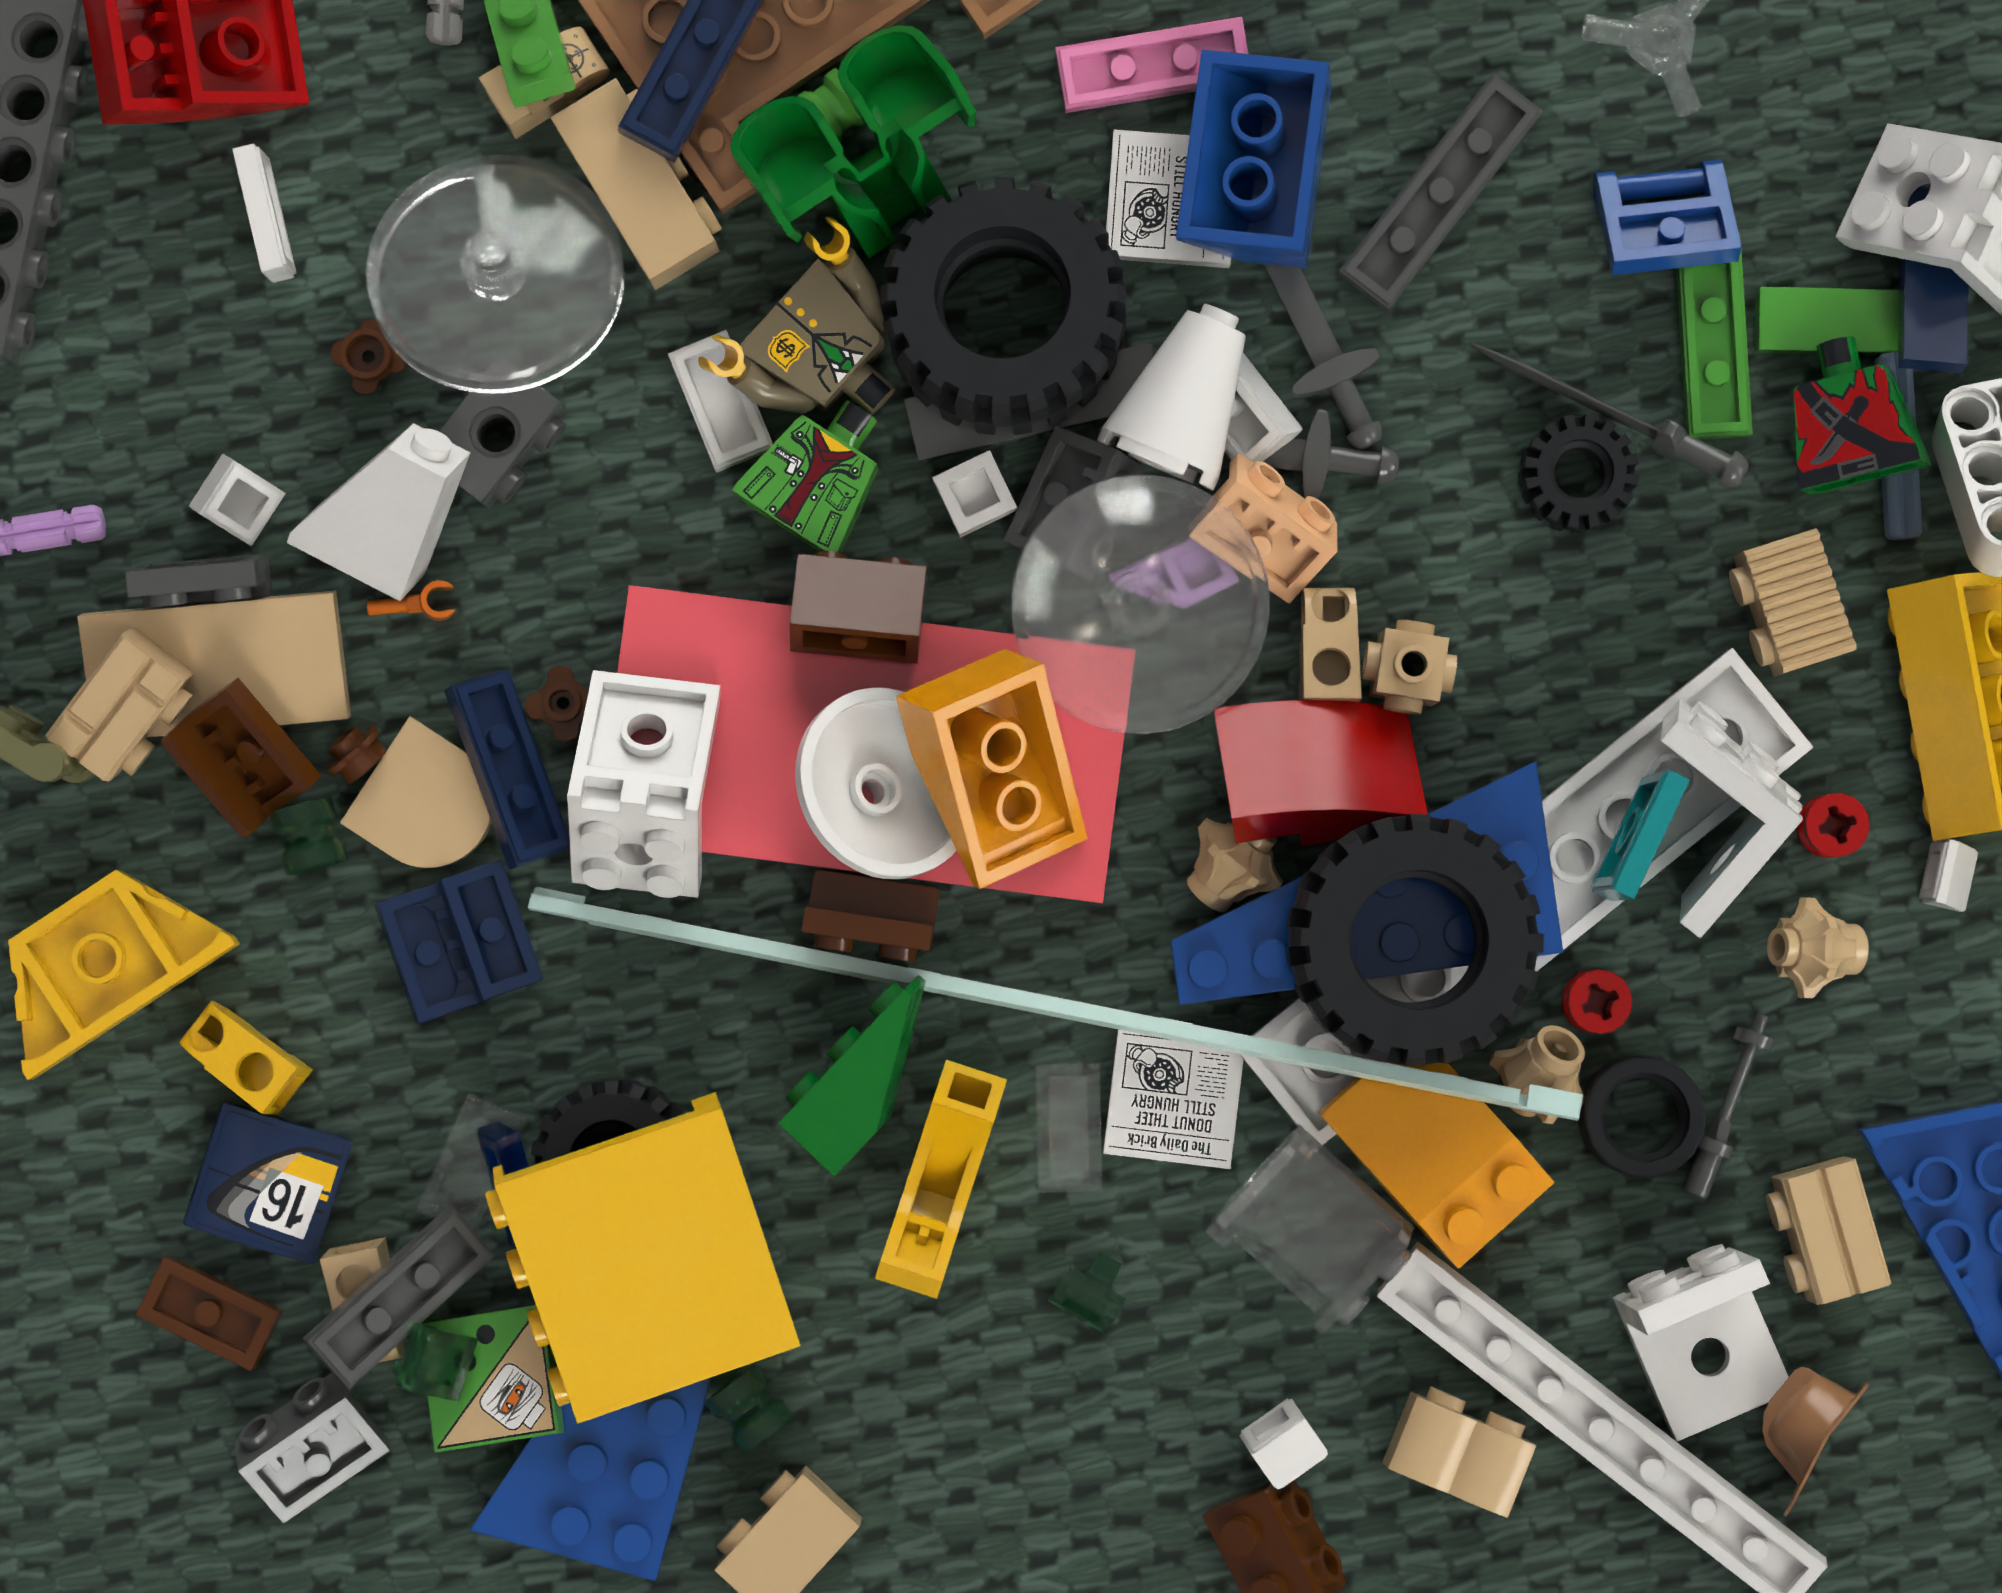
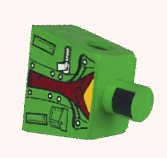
[732,400,879,553]

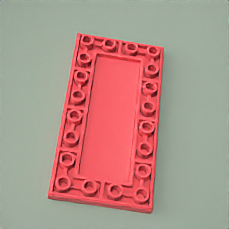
[617,585,1135,904]

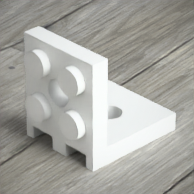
[1835,123,2002,316]
[567,670,721,898]
[1661,699,1803,938]
[1612,1244,1789,1442]

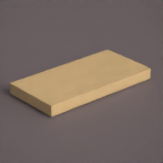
[77,590,351,737]

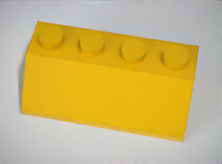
[1887,572,2002,841]

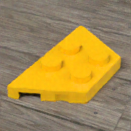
[8,870,240,1080]

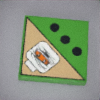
[418,1305,565,1453]

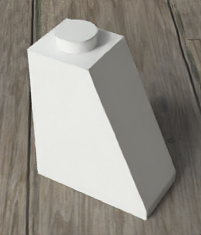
[287,423,470,601]

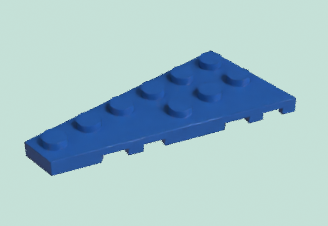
[1857,1101,2002,1381]
[470,1204,758,1581]

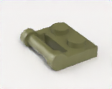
[0,705,95,783]

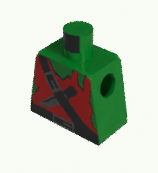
[1794,336,1931,496]

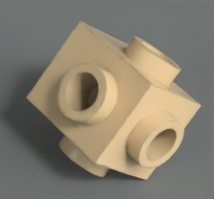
[1361,620,1457,715]

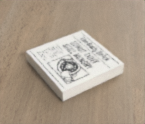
[1106,130,1231,268]
[1103,1030,1244,1169]

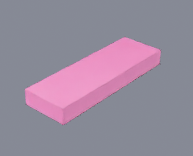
[1055,17,1248,113]

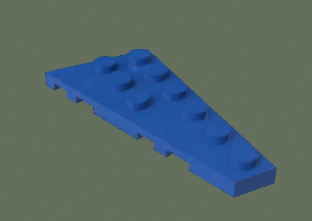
[1170,761,1563,1005]

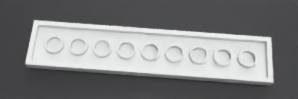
[1240,648,1813,1149]

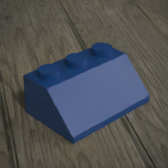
[1176,50,1332,269]

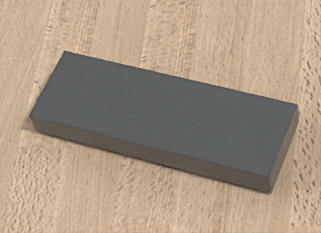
[302,1206,495,1389]

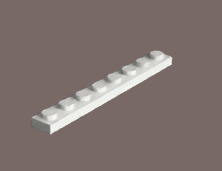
[1377,1241,1828,1593]

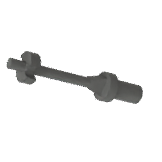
[1683,1013,1774,1199]

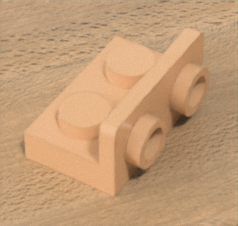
[1189,453,1337,604]

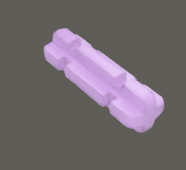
[0,505,106,556]

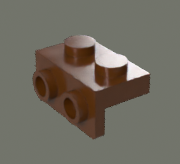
[161,678,321,838]
[801,870,940,962]
[1202,1480,1346,1593]

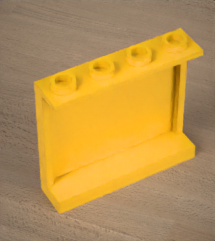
[485,1092,801,1424]

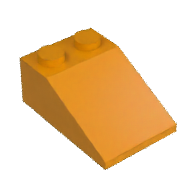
[896,649,1088,889]
[1317,1059,1555,1269]

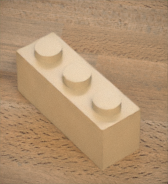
[550,78,722,290]

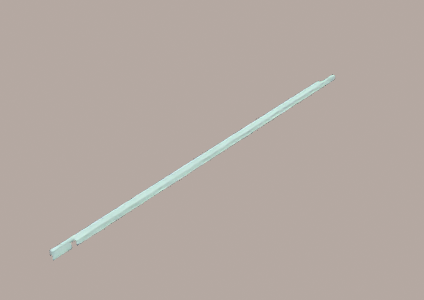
[528,887,1583,1121]

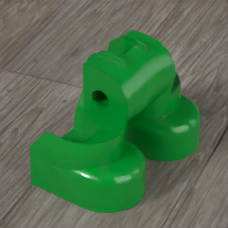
[730,25,977,258]

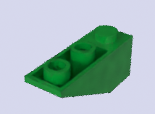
[778,975,926,1176]

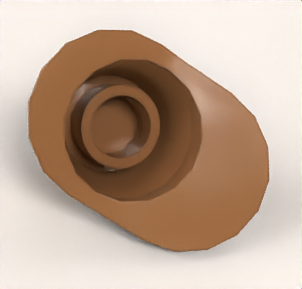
[1762,1367,1869,1517]

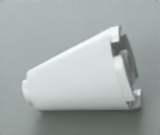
[1097,303,1246,491]

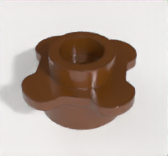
[331,319,407,395]
[525,665,589,742]
[326,724,387,784]

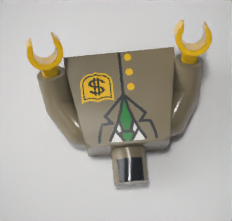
[698,217,896,416]

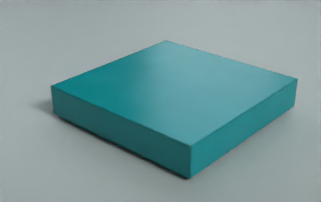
[1591,770,1690,901]

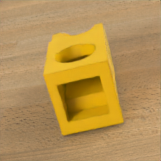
[179,1001,313,1115]

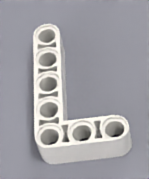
[1931,378,2002,577]

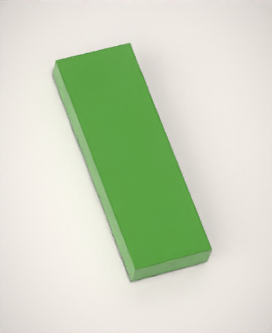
[1676,250,1753,439]
[1755,287,1899,356]

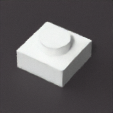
[932,450,1017,538]

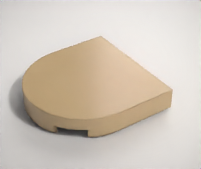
[340,716,492,868]

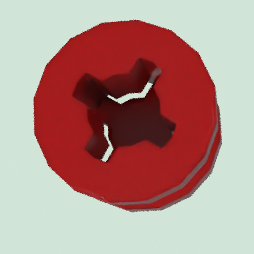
[1796,793,1870,858]
[1561,969,1632,1034]

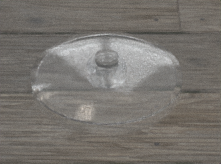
[366,155,625,394]
[1010,474,1270,734]

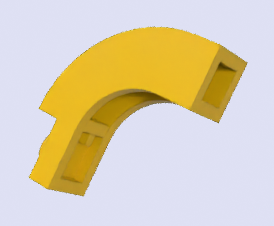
[875,1060,1007,1299]

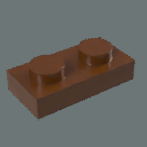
[136,1255,284,1371]

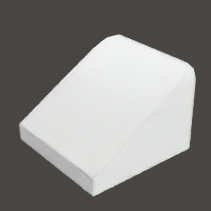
[189,454,286,546]
[1918,839,1978,912]
[1239,1398,1328,1489]

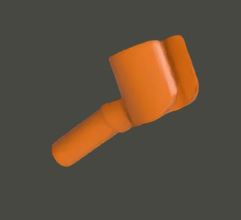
[367,580,455,621]

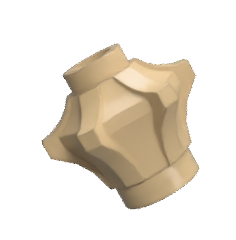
[1187,818,1284,913]
[1767,897,1869,998]
[1489,1025,1585,1124]

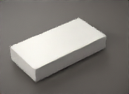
[232,143,297,283]
[668,330,773,473]

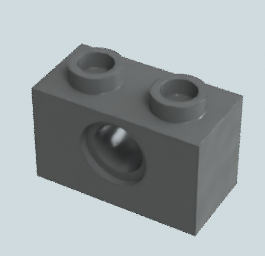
[439,355,567,509]

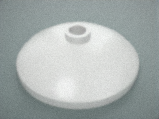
[795,688,957,879]

